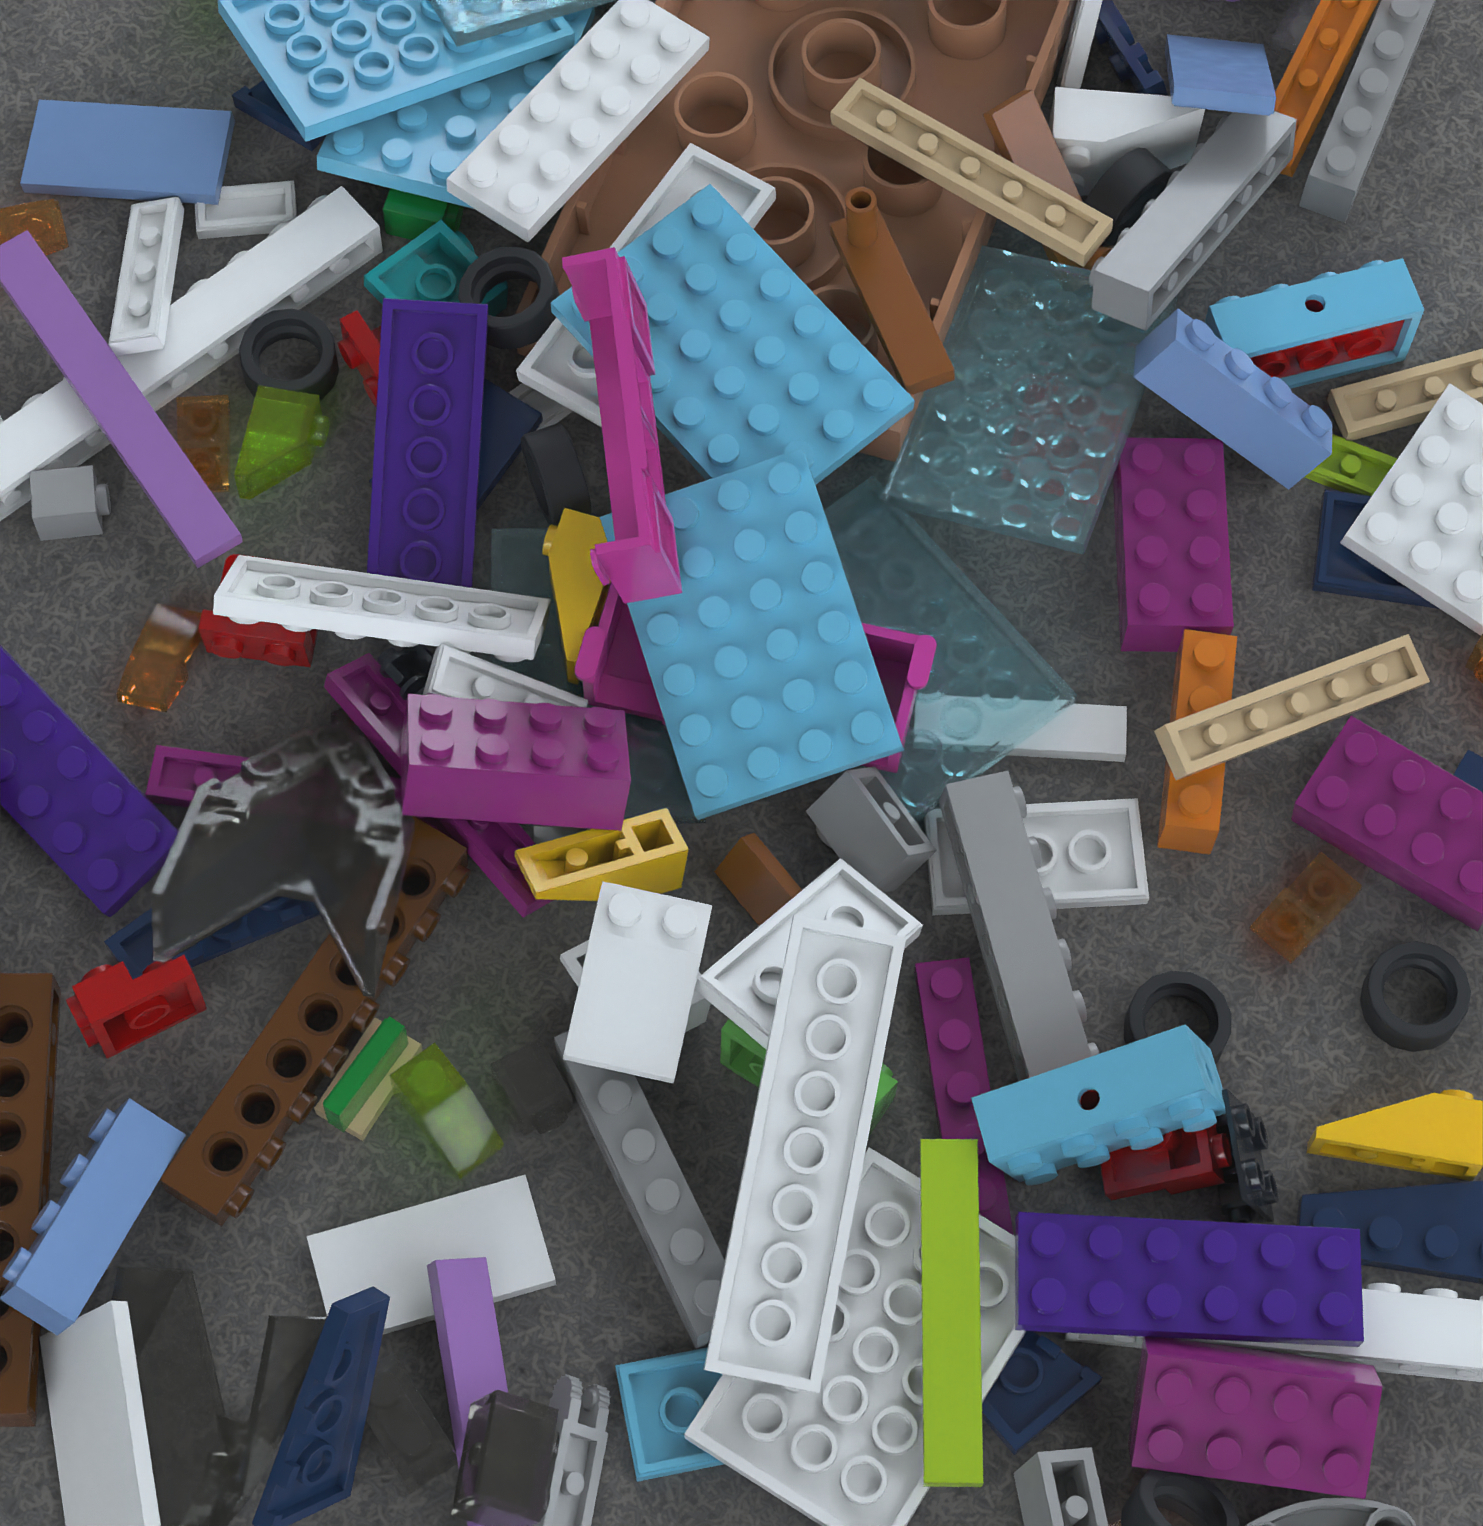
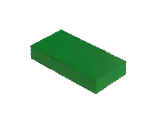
[323,1016,409,1133]

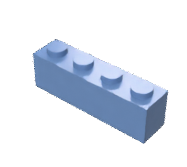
[1134,309,1332,490]
[0,1098,186,1336]

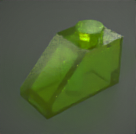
[234,385,329,500]
[389,1042,505,1179]

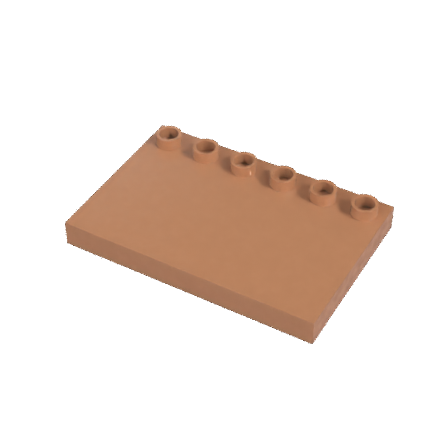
[515,0,1077,464]

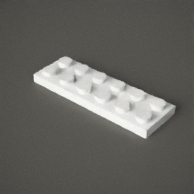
[446,0,710,242]
[516,143,776,427]
[213,555,551,662]

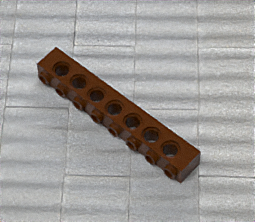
[160,816,471,1227]
[0,973,61,1427]

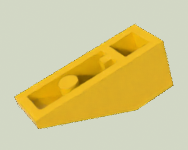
[542,508,611,685]
[515,808,689,901]
[1307,1089,1483,1181]

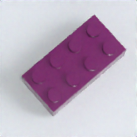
[1112,437,1234,652]
[401,694,631,831]
[1291,716,1483,932]
[1128,1337,1383,1499]

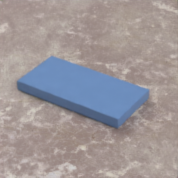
[1165,34,1276,116]
[20,100,235,205]

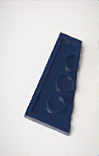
[982,1331,1103,1455]

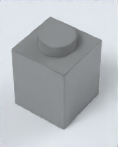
[30,465,111,541]

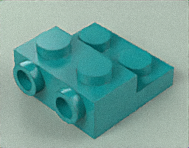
[364,220,508,317]

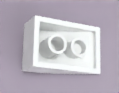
[1049,87,1205,196]
[563,881,712,1084]

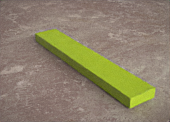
[920,1139,983,1487]

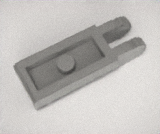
[529,1374,611,1526]

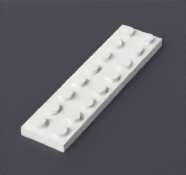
[703,914,906,1393]

